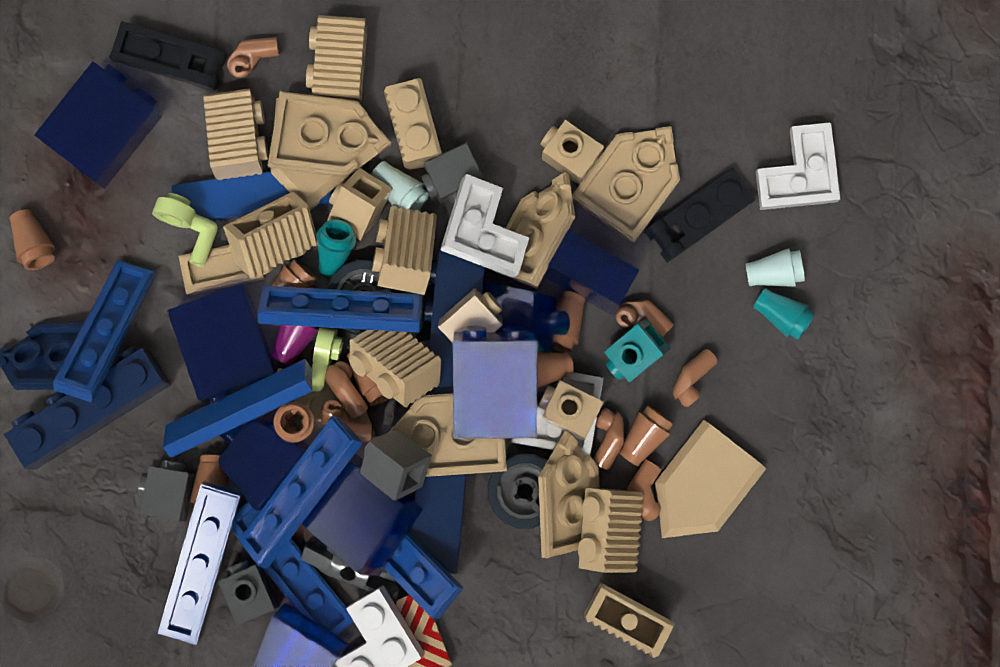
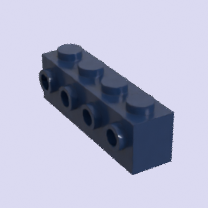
[4,347,171,470]

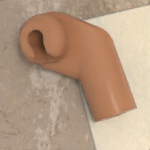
[227,37,280,78]
[615,300,675,337]
[672,349,717,407]
[593,408,624,470]

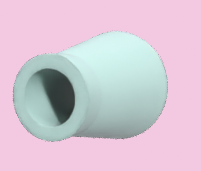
[371,161,429,211]
[746,248,805,287]

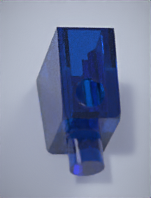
[477,282,570,362]
[219,418,309,511]
[253,603,348,667]

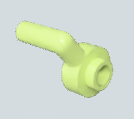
[152,193,218,268]
[277,327,343,392]

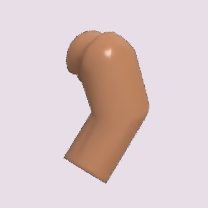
[325,361,369,418]
[319,399,373,443]
[627,459,662,521]

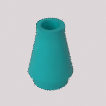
[316,220,356,278]
[753,288,815,340]

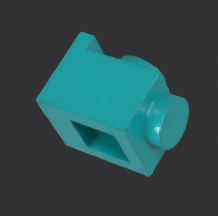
[604,318,671,383]

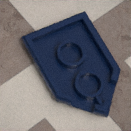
[0,322,84,390]

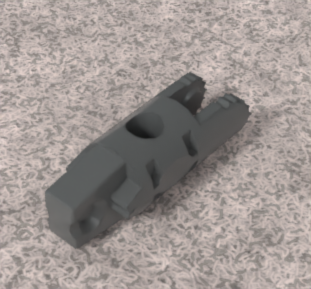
[301,536,399,600]

